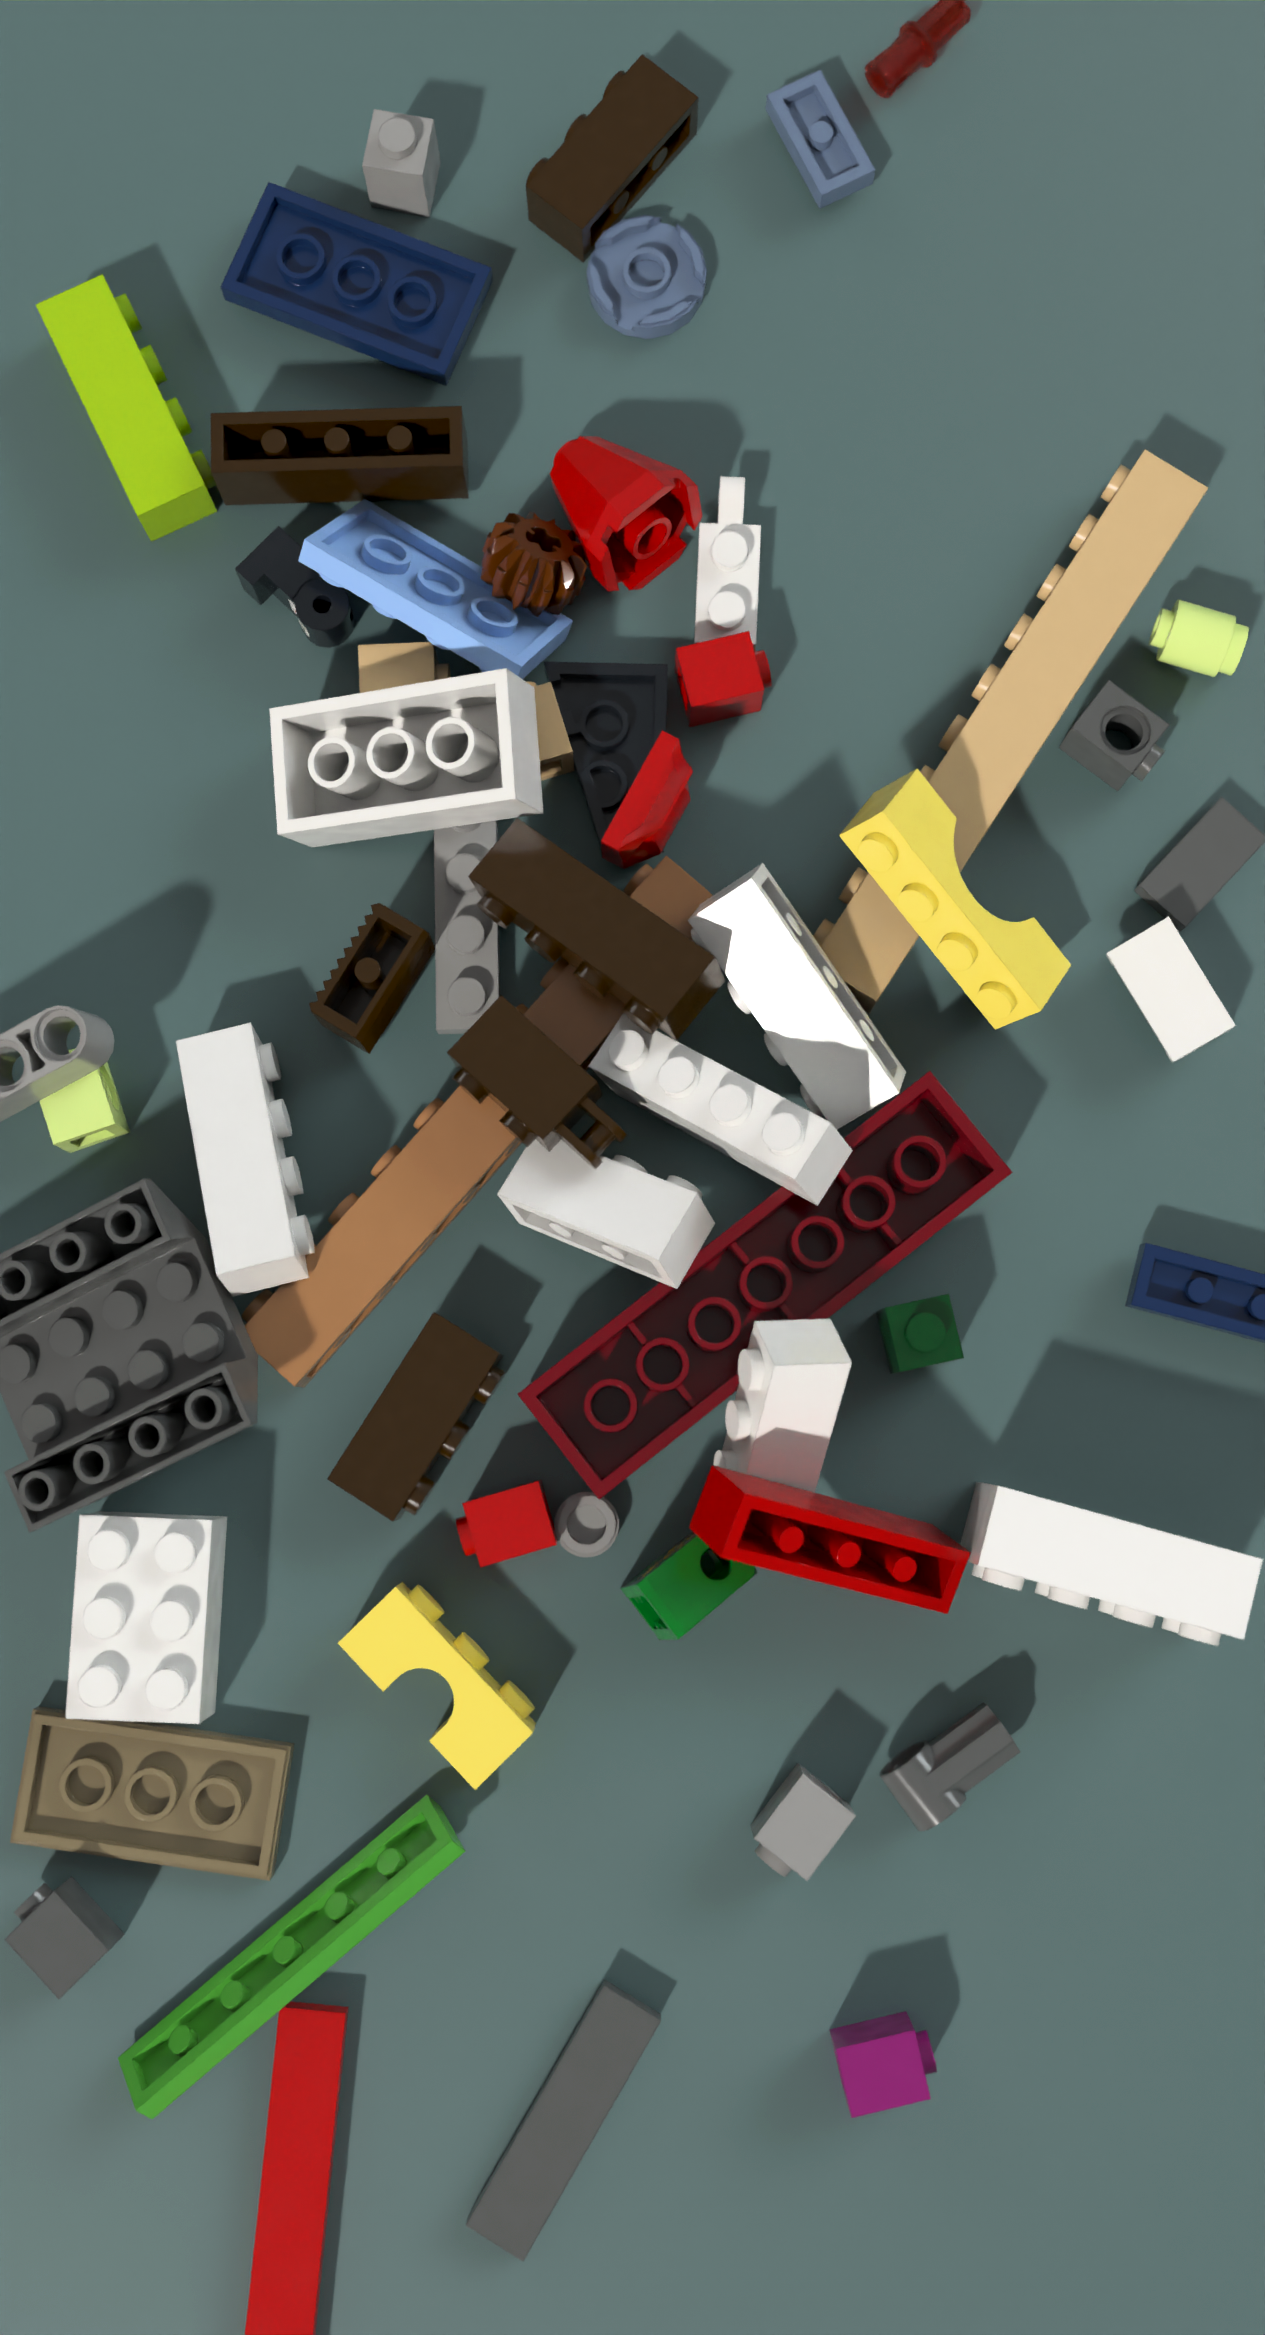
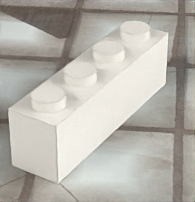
[688,863,906,1130]
[589,1013,853,1206]
[176,1022,315,1297]

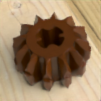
[481,511,587,617]

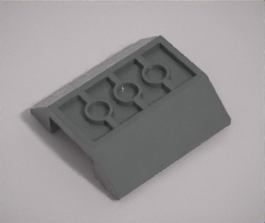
[0,1179,258,1533]

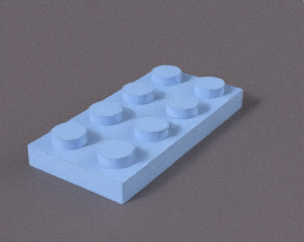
[298,499,573,679]

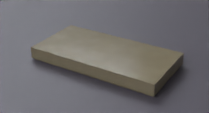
[10,1706,295,1881]

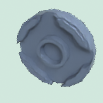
[586,215,707,339]

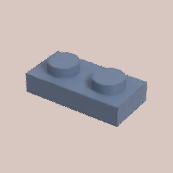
[766,70,875,209]

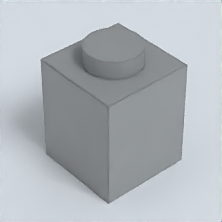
[362,109,441,217]
[750,1763,856,1881]

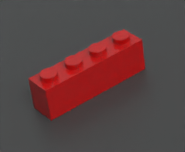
[689,1465,971,1614]

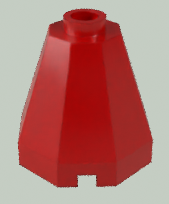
[549,436,703,591]

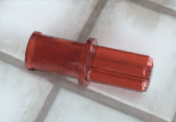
[864,0,971,99]

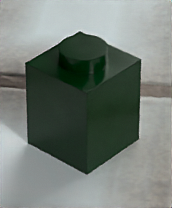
[876,1294,964,1374]

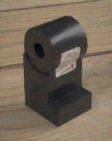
[235,526,355,648]

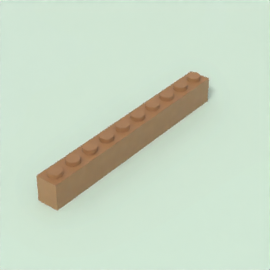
[241,855,713,1388]

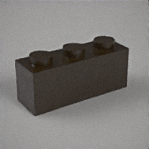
[526,54,699,263]
[327,1312,506,1522]

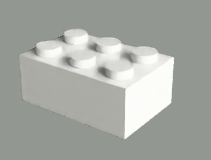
[65,1511,227,1724]

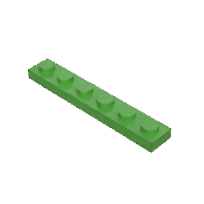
[118,1794,465,2119]

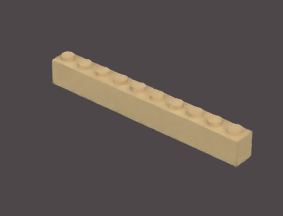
[813,449,1208,1013]

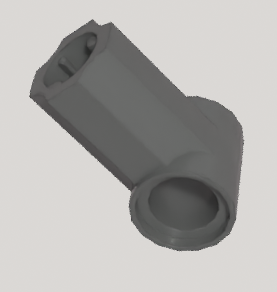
[879,1702,1020,1832]

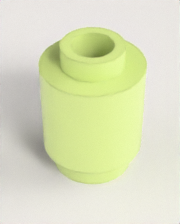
[1149,599,1249,677]

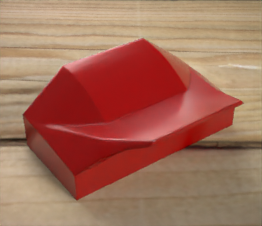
[601,730,693,869]

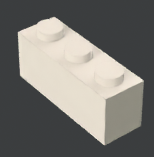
[497,1139,715,1289]
[713,1319,852,1493]

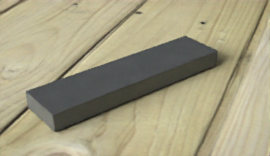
[466,1979,661,2261]

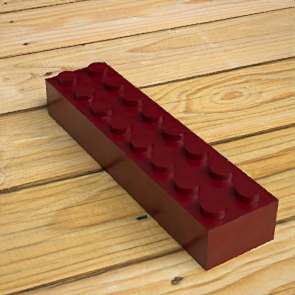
[518,1071,1012,1499]

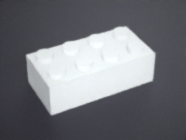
[269,668,543,847]
[960,1482,1263,1646]

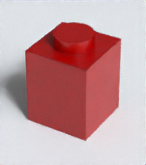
[675,631,772,728]
[456,1479,559,1568]

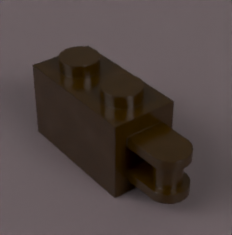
[447,995,627,1169]

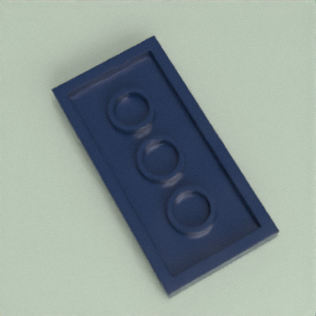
[220,182,493,386]

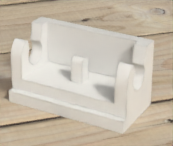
[1106,917,1236,1063]

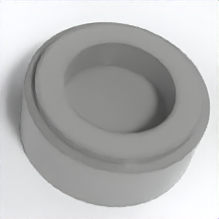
[554,1491,619,1557]

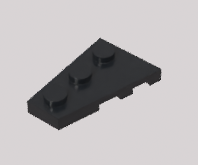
[544,662,668,853]

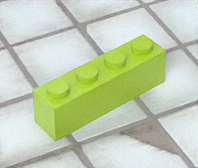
[35,274,217,542]

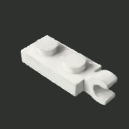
[694,476,761,652]

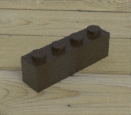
[211,406,469,505]
[468,818,725,1041]

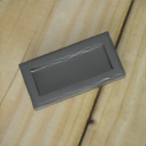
[1134,797,1265,932]

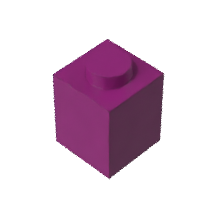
[829,2011,937,2118]

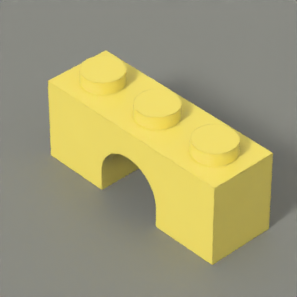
[338,1582,536,1790]

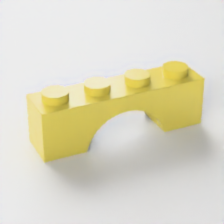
[839,768,1071,1030]

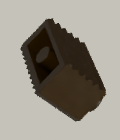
[309,903,435,1054]

